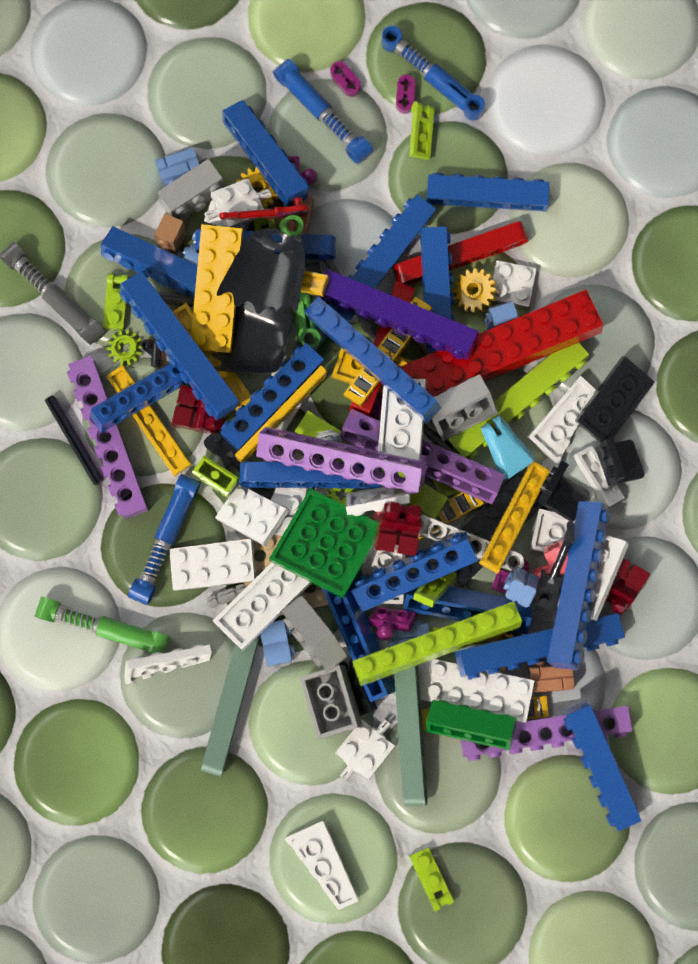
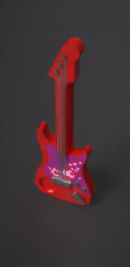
[219,198,309,220]

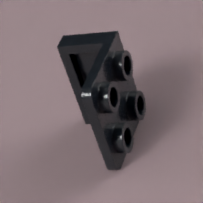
[595,438,645,486]
[537,461,590,522]

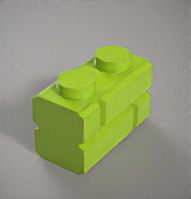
[192,456,239,498]

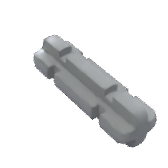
[207,583,246,608]

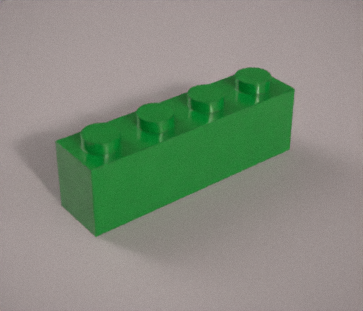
[426,700,516,750]

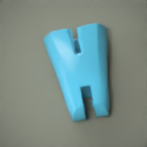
[481,415,535,480]

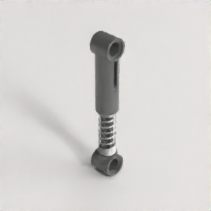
[0,241,105,346]

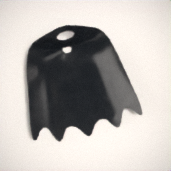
[217,228,305,317]
[212,301,293,374]

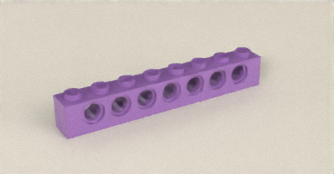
[67,356,148,520]
[340,409,505,504]
[256,427,427,493]
[460,706,632,761]

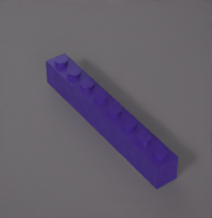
[319,269,479,360]

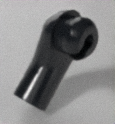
[141,339,162,368]

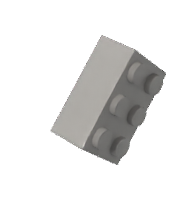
[157,159,224,222]
[431,374,498,442]
[281,595,348,672]
[300,665,363,739]

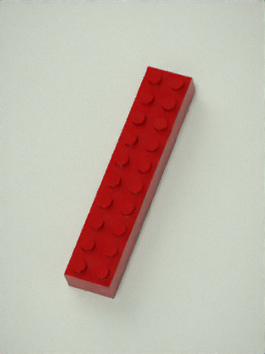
[400,289,604,396]

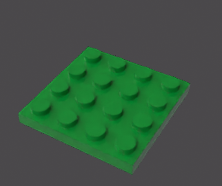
[269,488,378,599]

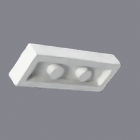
[573,446,625,508]

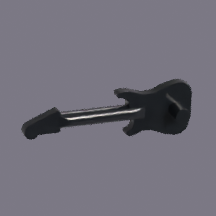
[204,429,273,500]
[531,521,575,610]

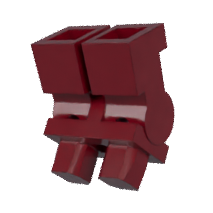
[171,385,223,434]
[373,501,422,556]
[604,558,650,615]

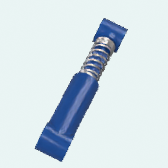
[381,26,485,121]
[272,58,373,164]
[128,474,201,605]

